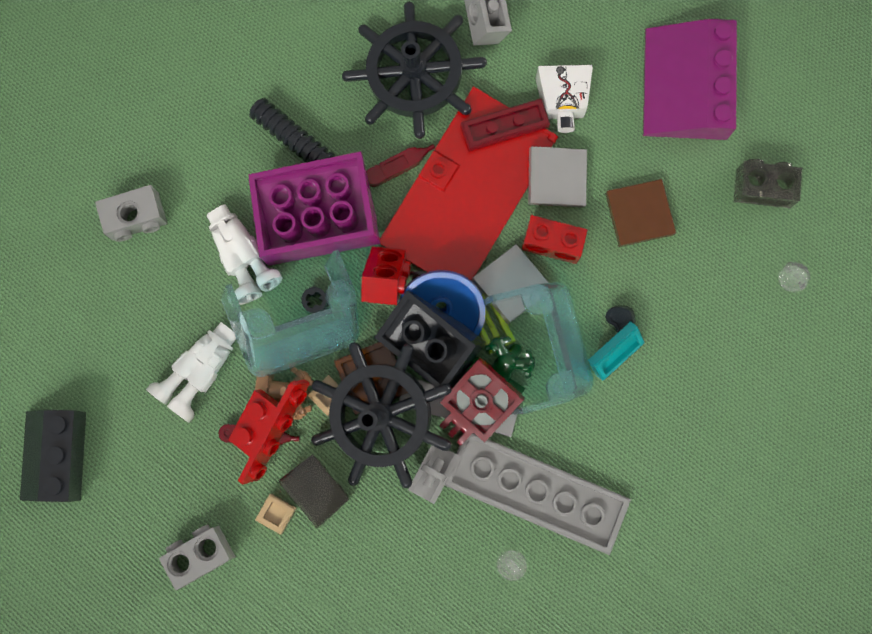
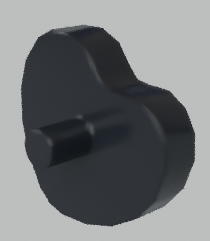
[605,305,636,332]

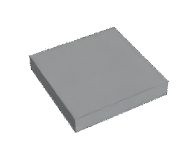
[528,146,587,207]
[471,244,553,324]

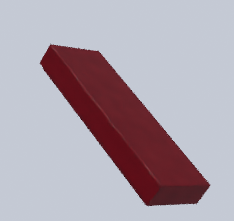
[460,98,550,151]

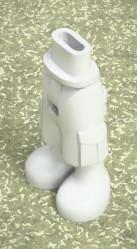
[207,204,283,305]
[146,322,239,423]

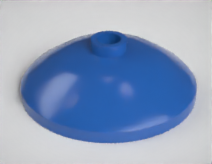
[398,270,486,335]

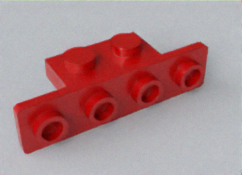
[228,379,310,485]

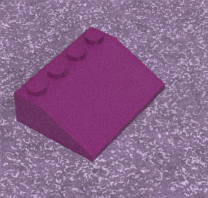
[643,19,737,140]
[248,151,380,266]

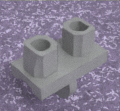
[408,445,459,504]

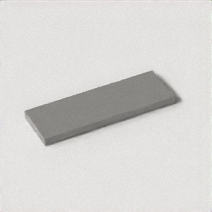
[445,433,631,555]

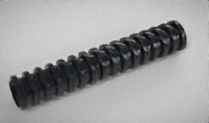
[249,97,369,182]

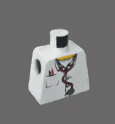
[536,65,593,133]

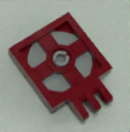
[439,358,525,445]

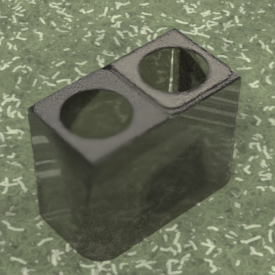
[278,454,351,528]

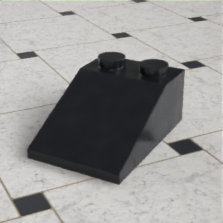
[375,290,486,388]

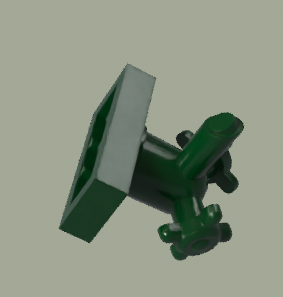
[463,336,535,394]

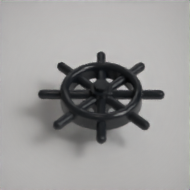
[342,1,487,139]
[311,342,452,489]

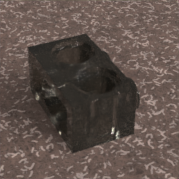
[734,159,802,208]

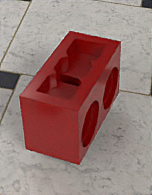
[521,215,588,264]
[361,246,411,305]

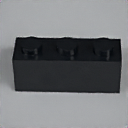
[20,410,86,502]

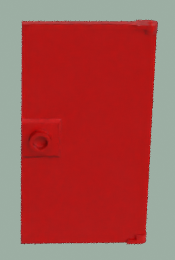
[380,86,558,280]

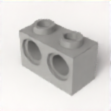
[159,524,236,591]

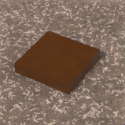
[605,179,676,247]
[334,342,408,415]

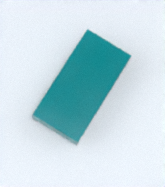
[588,321,645,381]

